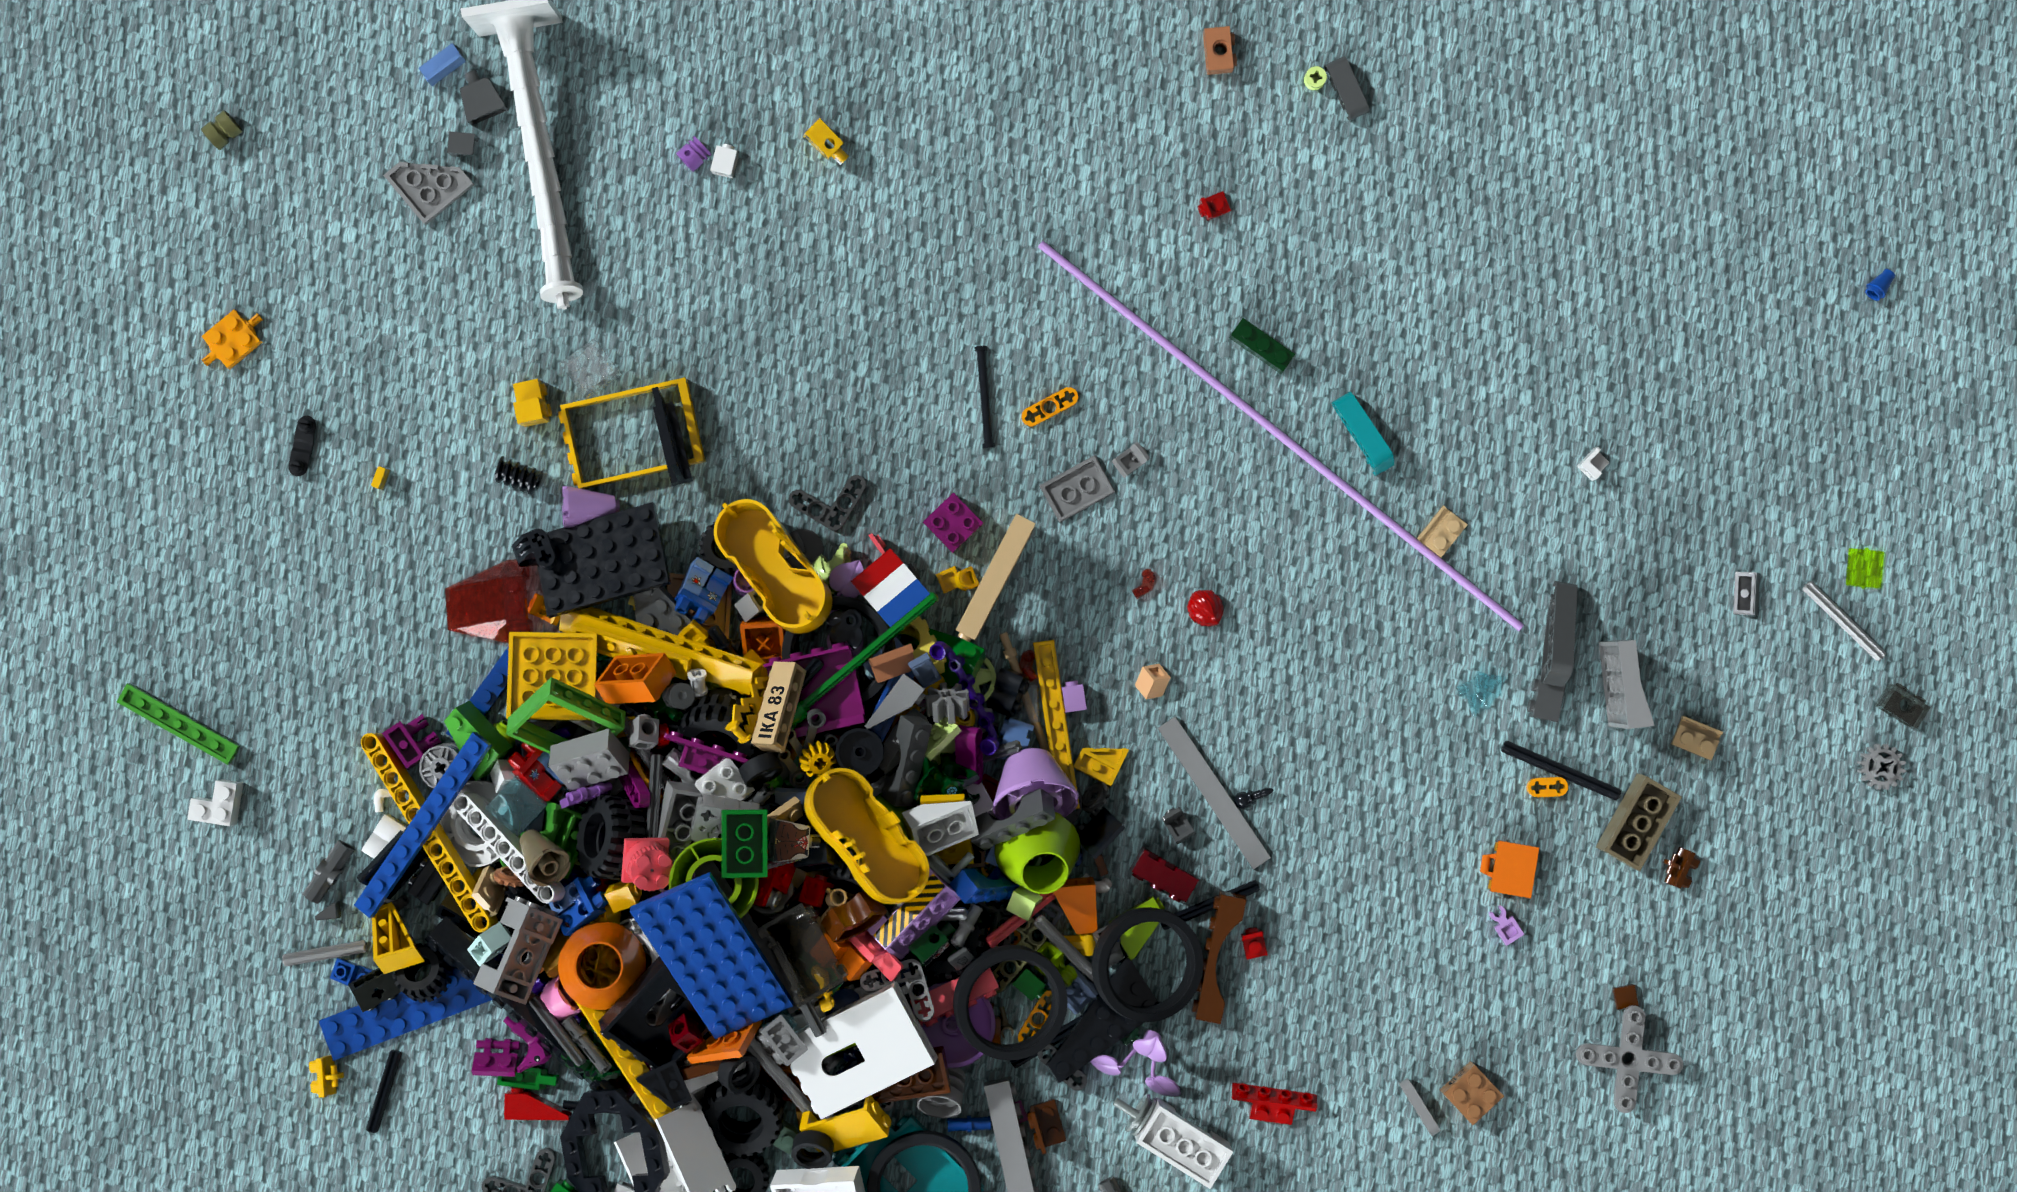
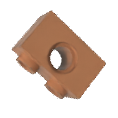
[1203,26,1237,75]

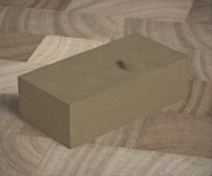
[1596,773,1682,871]

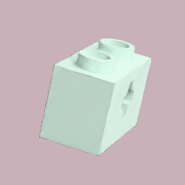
[467,922,511,967]

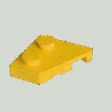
[1073,748,1129,787]

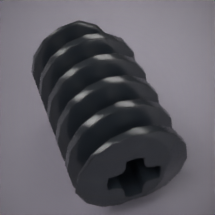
[495,456,543,495]

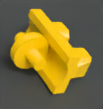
[309,1055,344,1097]

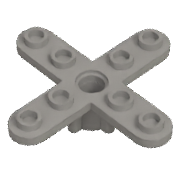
[1575,1005,1683,1113]

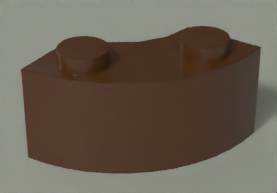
[821,892,887,942]

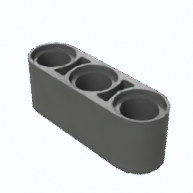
[1324,56,1369,121]

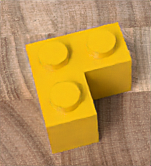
[513,379,552,427]

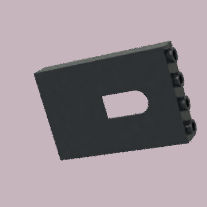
[598,956,709,1069]

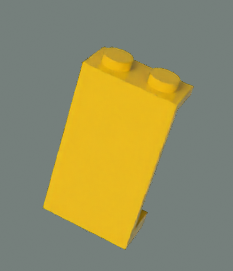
[799,1095,891,1152]

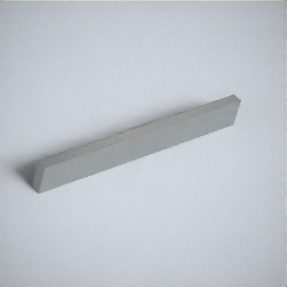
[1157,716,1271,870]

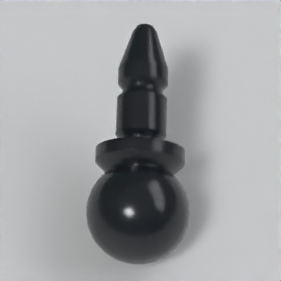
[1234,788,1274,809]

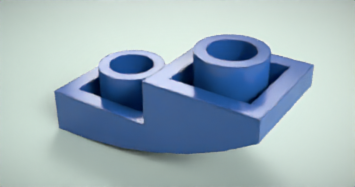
[330,958,376,991]

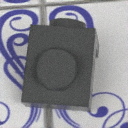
[1162,807,1196,845]

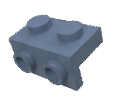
[1046,963,1099,1015]

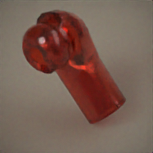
[1132,569,1156,599]
[1019,650,1038,683]

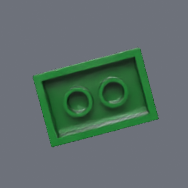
[721,809,768,878]

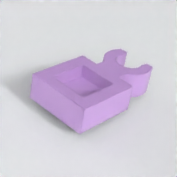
[1488,905,1524,946]

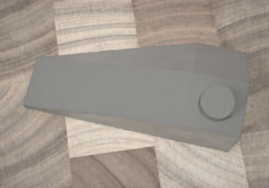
[658,780,703,863]

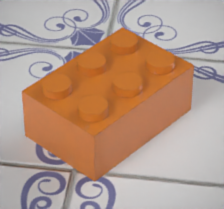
[594,653,677,704]

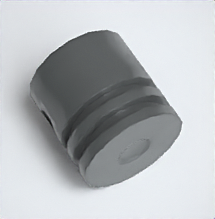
[662,682,695,709]

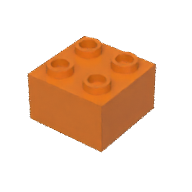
[740,616,786,663]

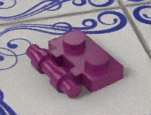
[471,1038,520,1077]

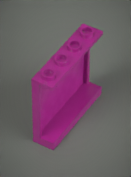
[763,642,867,738]

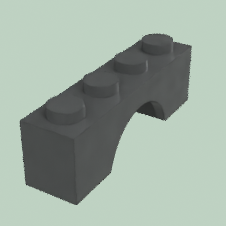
[881,715,932,807]
[971,788,1055,850]

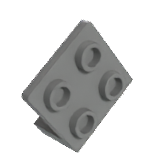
[505,896,563,944]
[756,1014,808,1066]

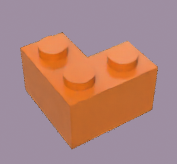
[810,932,873,981]

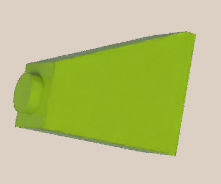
[1108,896,1165,960]

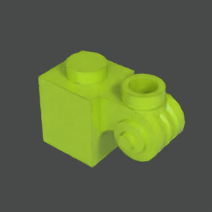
[1034,941,1078,987]

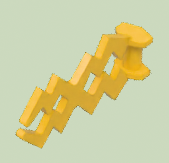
[725,676,769,744]

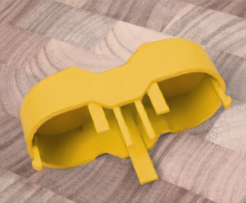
[714,499,832,634]
[804,768,929,905]

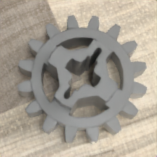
[1857,744,1906,790]

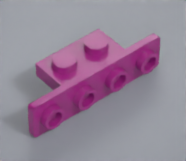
[664,731,749,774]

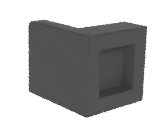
[447,131,478,157]

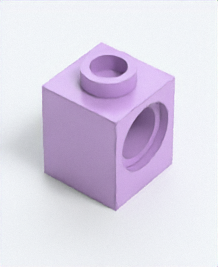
[1061,680,1087,713]

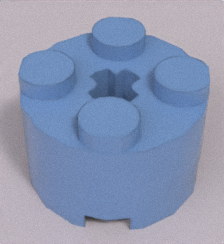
[998,718,1034,761]

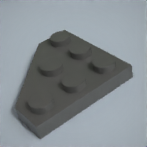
[634,587,693,636]

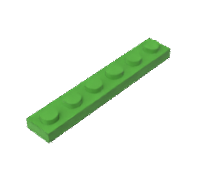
[117,683,240,765]

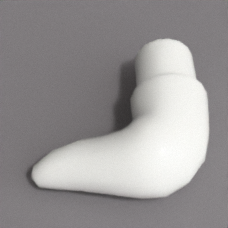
[373,789,392,812]

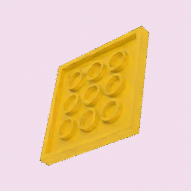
[506,632,598,721]

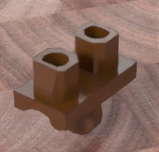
[1663,847,1700,889]

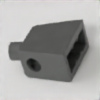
[460,70,508,125]

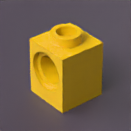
[604,881,642,913]

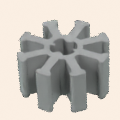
[925,682,970,724]

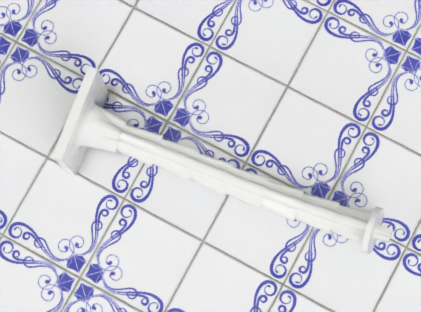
[461,0,583,310]

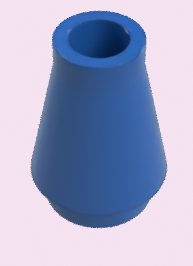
[1865,269,1895,301]

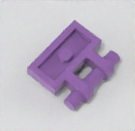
[559,782,612,809]

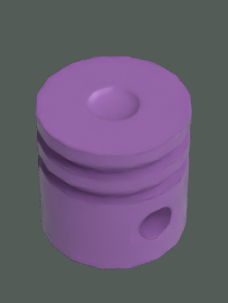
[676,136,712,172]

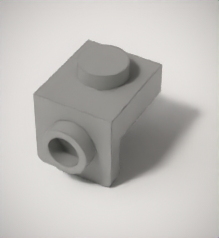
[1111,442,1150,478]

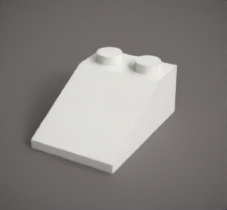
[902,801,979,857]

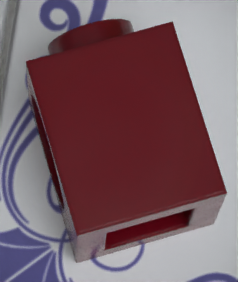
[668,1013,703,1053]

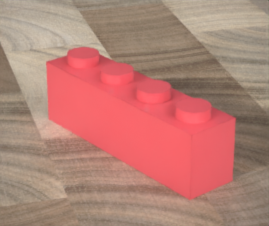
[910,968,1000,1027]

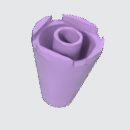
[562,486,620,528]

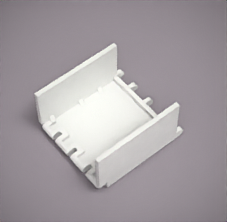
[614,1103,736,1192]

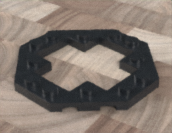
[560,1088,670,1192]

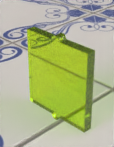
[1845,548,1884,589]

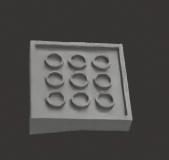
[1598,640,1655,729]

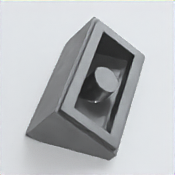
[1733,572,1760,616]

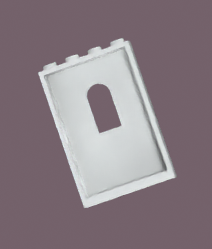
[790,981,938,1119]

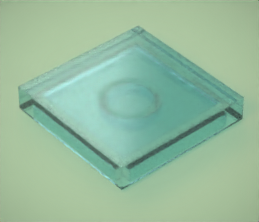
[486,775,548,837]

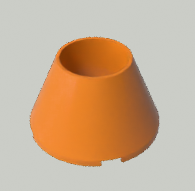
[558,922,646,1010]

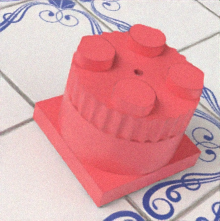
[621,838,673,892]

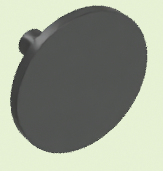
[786,529,824,570]

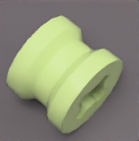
[1304,66,1327,90]

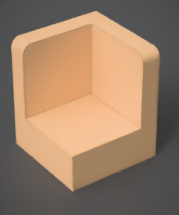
[1135,664,1171,700]

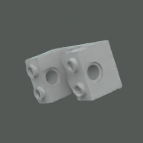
[473,902,551,1005]

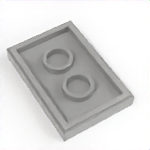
[1039,455,1115,523]

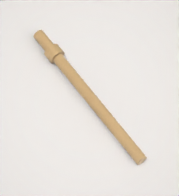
[999,632,1049,752]

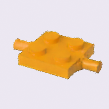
[201,309,263,369]

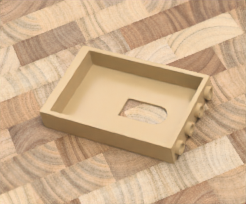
[956,514,1036,642]

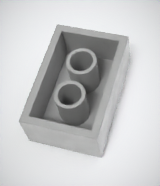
[549,729,630,791]

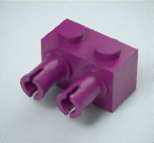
[382,714,441,770]

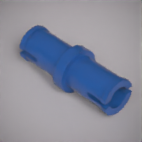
[947,1115,991,1133]

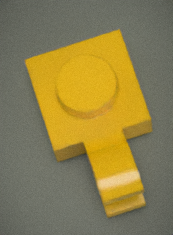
[678,619,717,648]

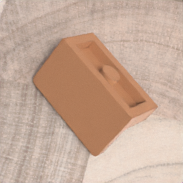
[868,644,915,683]

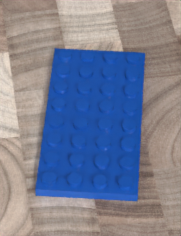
[630,872,793,1039]

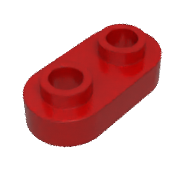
[655,724,669,747]

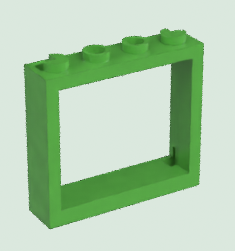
[506,677,626,754]

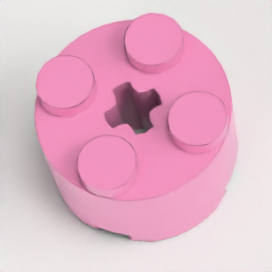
[540,975,581,1021]

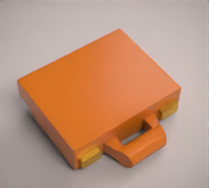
[1480,840,1539,898]

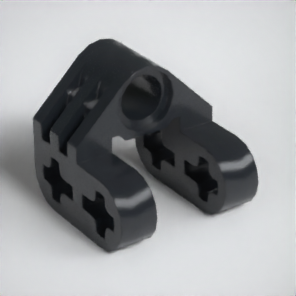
[511,529,558,570]

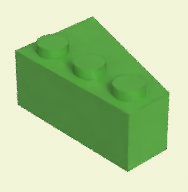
[444,700,513,781]
[544,801,582,879]

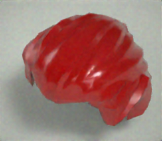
[1187,590,1224,626]

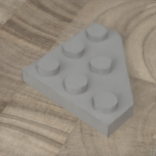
[383,162,475,225]

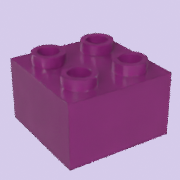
[923,492,983,553]

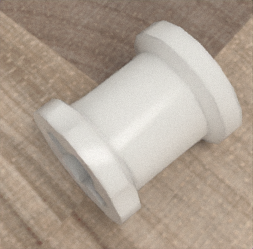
[687,668,708,697]

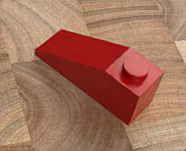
[504,1087,572,1120]

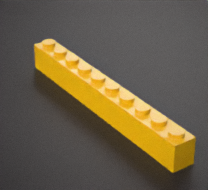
[559,607,762,695]

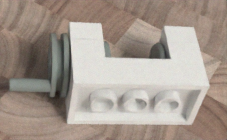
[1113,1094,1233,1189]

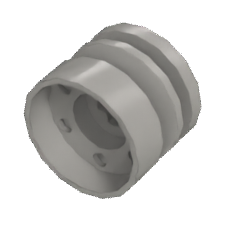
[419,742,459,788]
[917,1068,966,1118]

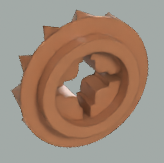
[494,866,524,888]

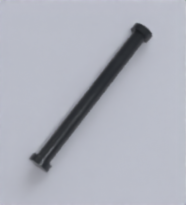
[974,346,995,449]

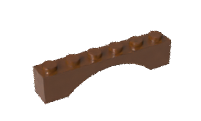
[1192,891,1247,1024]

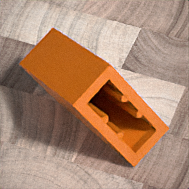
[1053,877,1097,934]

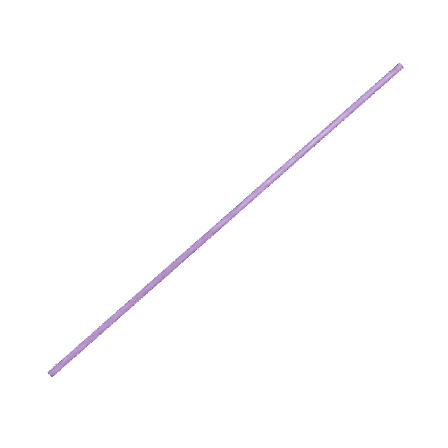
[1038,241,1524,631]

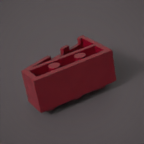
[1130,846,1199,903]

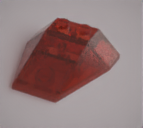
[445,559,533,643]

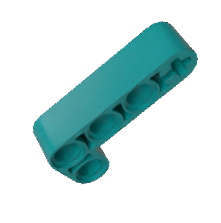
[1332,392,1394,476]

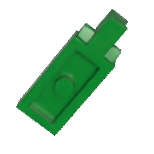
[497,1064,559,1090]

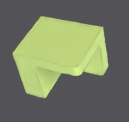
[1006,886,1043,921]

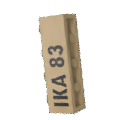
[751,661,806,752]

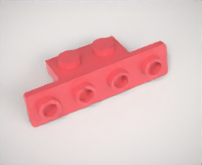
[848,930,904,981]

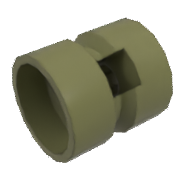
[201,110,243,150]

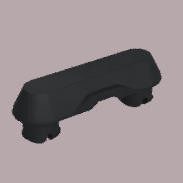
[289,416,316,476]

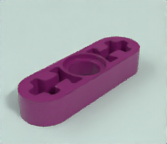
[618,761,650,808]

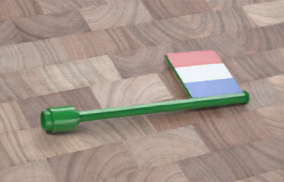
[791,548,939,728]

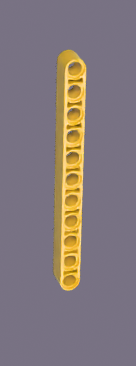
[361,733,498,932]

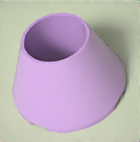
[993,748,1079,820]

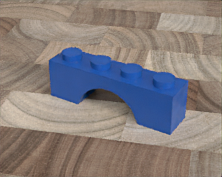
[950,867,1020,904]

